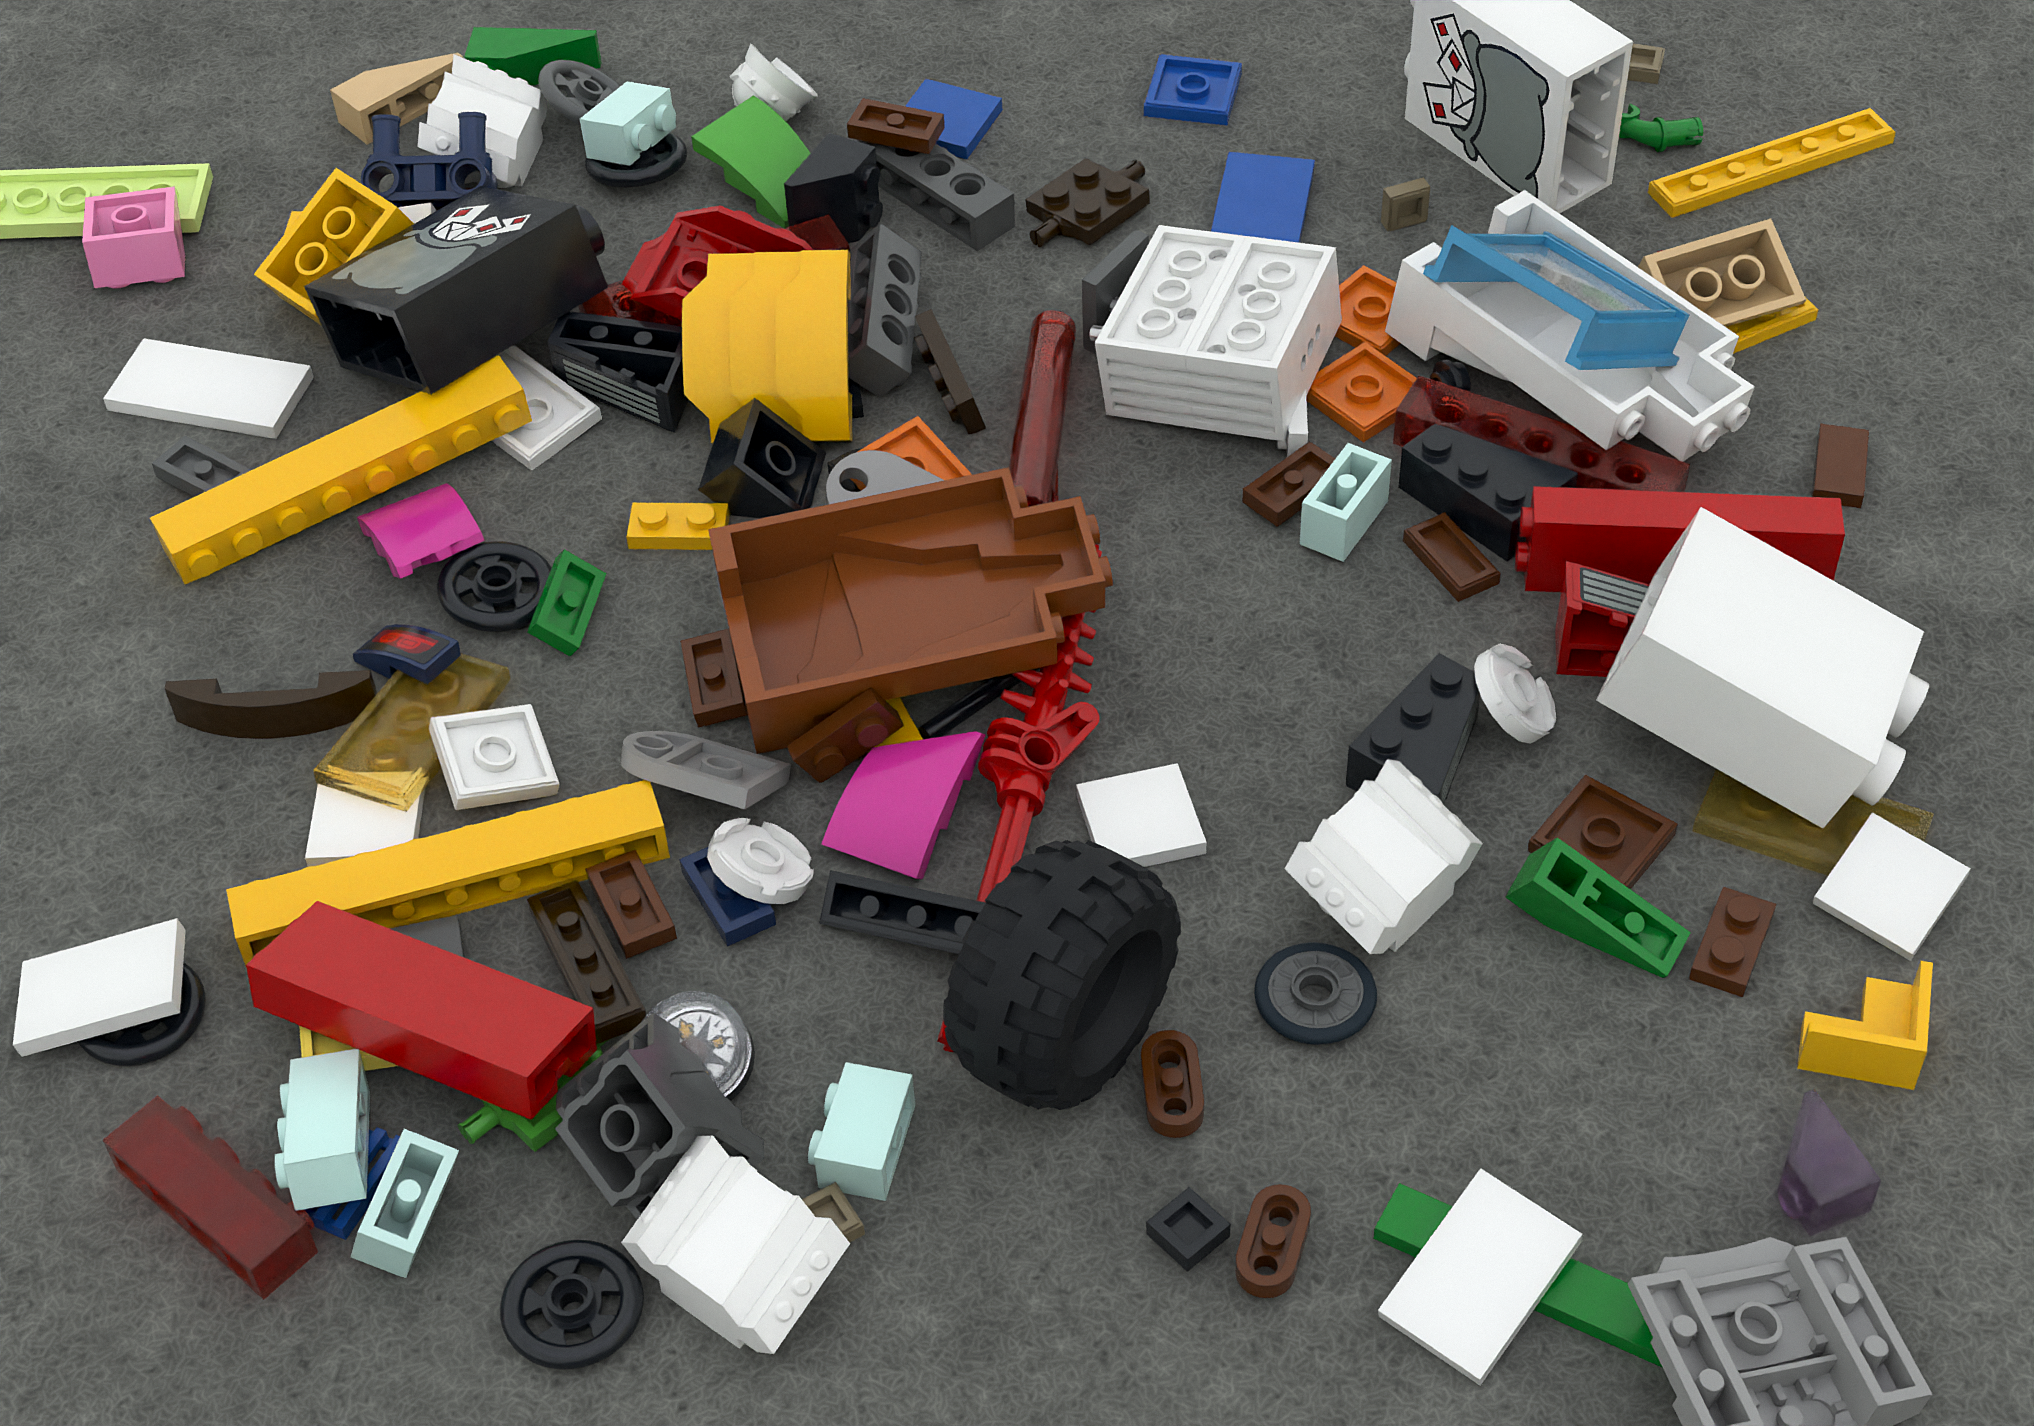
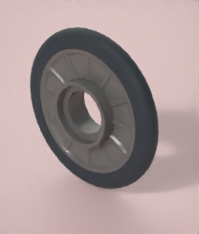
[1254,942,1377,1045]

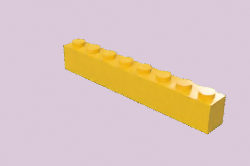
[150,355,532,584]
[226,780,670,968]

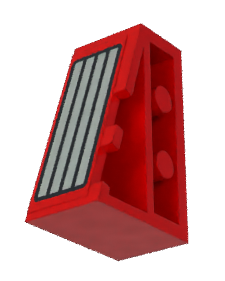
[1555,561,1649,677]

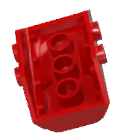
[622,205,813,322]

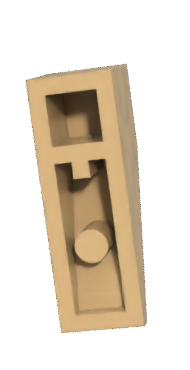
[330,53,463,144]

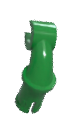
[1619,104,1703,152]

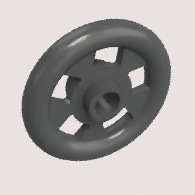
[538,60,620,126]

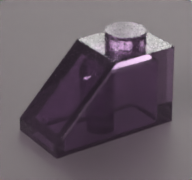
[1777,1089,1881,1236]

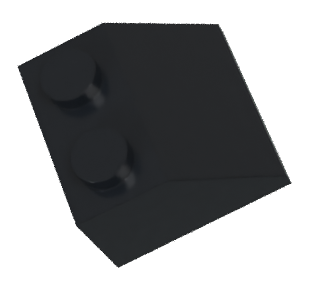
[784,133,883,250]
[698,398,826,518]

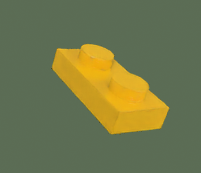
[626,502,730,550]

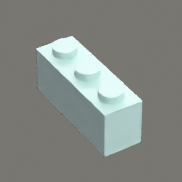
[275,1049,370,1211]

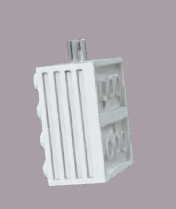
[1089,225,1342,442]

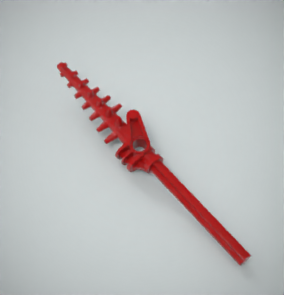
[937,544,1102,1052]

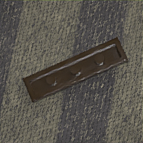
[527,880,647,1044]

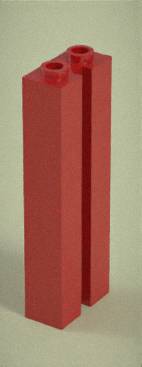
[1515,486,1845,592]
[246,901,597,1120]

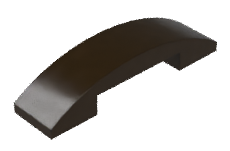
[165,670,380,739]

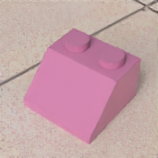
[82,186,185,289]

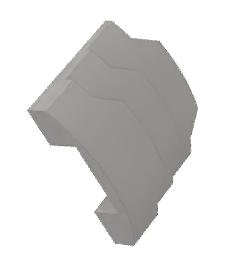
[1627,1237,1933,1426]

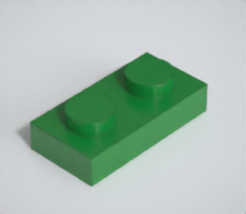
[527,549,607,656]

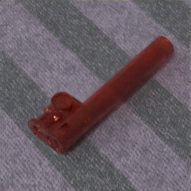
[1008,310,1076,507]

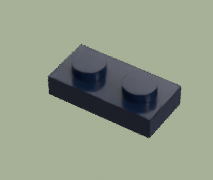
[679,847,776,947]

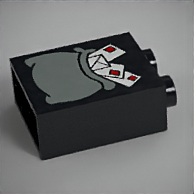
[304,186,609,394]

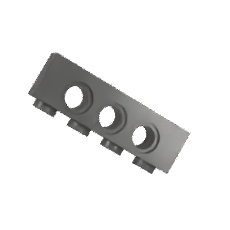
[856,140,1015,251]
[847,223,922,397]

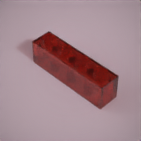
[103,1095,318,1300]

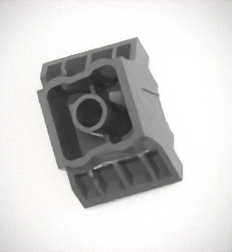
[555,1013,765,1220]

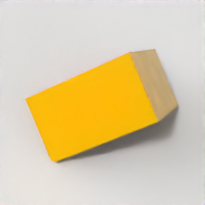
[1797,961,1933,1090]

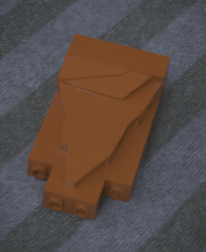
[708,467,1113,754]

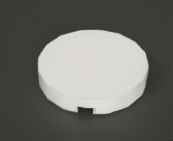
[1474,643,1556,744]
[707,818,814,904]

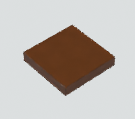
[1527,775,1678,889]

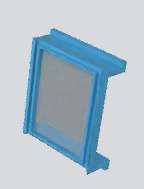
[1423,225,1690,370]

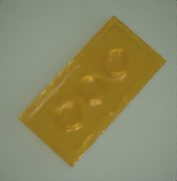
[313,653,510,812]
[1692,769,1934,876]

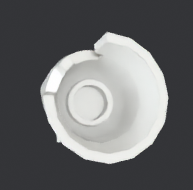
[729,43,818,121]

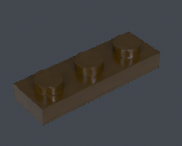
[914,309,986,435]

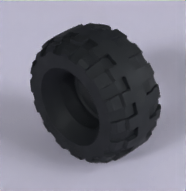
[943,840,1181,1110]

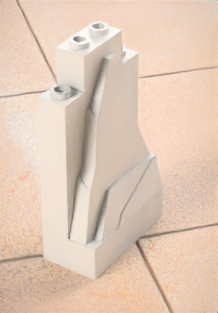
[1385,190,1755,462]

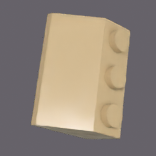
[1638,218,1806,327]

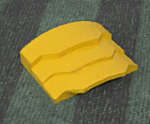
[682,250,853,443]

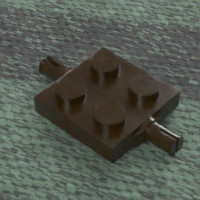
[1025,158,1150,247]

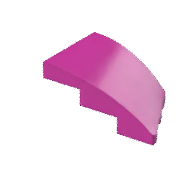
[357,483,485,579]
[822,731,986,879]

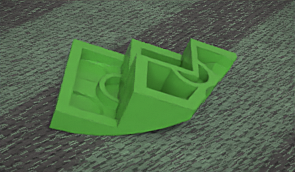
[691,95,811,228]

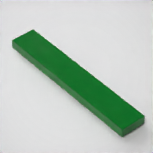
[1373,1183,1663,1368]

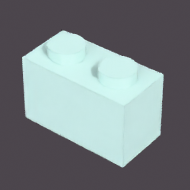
[580,81,676,166]
[1300,443,1392,562]
[808,1062,915,1201]
[351,1129,459,1278]

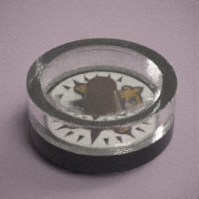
[642,991,755,1101]

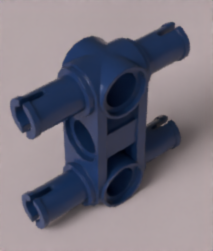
[361,112,498,208]

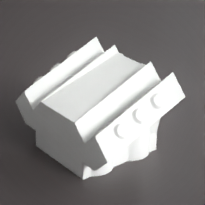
[417,54,547,188]
[1285,759,1483,954]
[621,1135,850,1354]

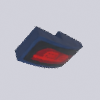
[353,624,461,685]

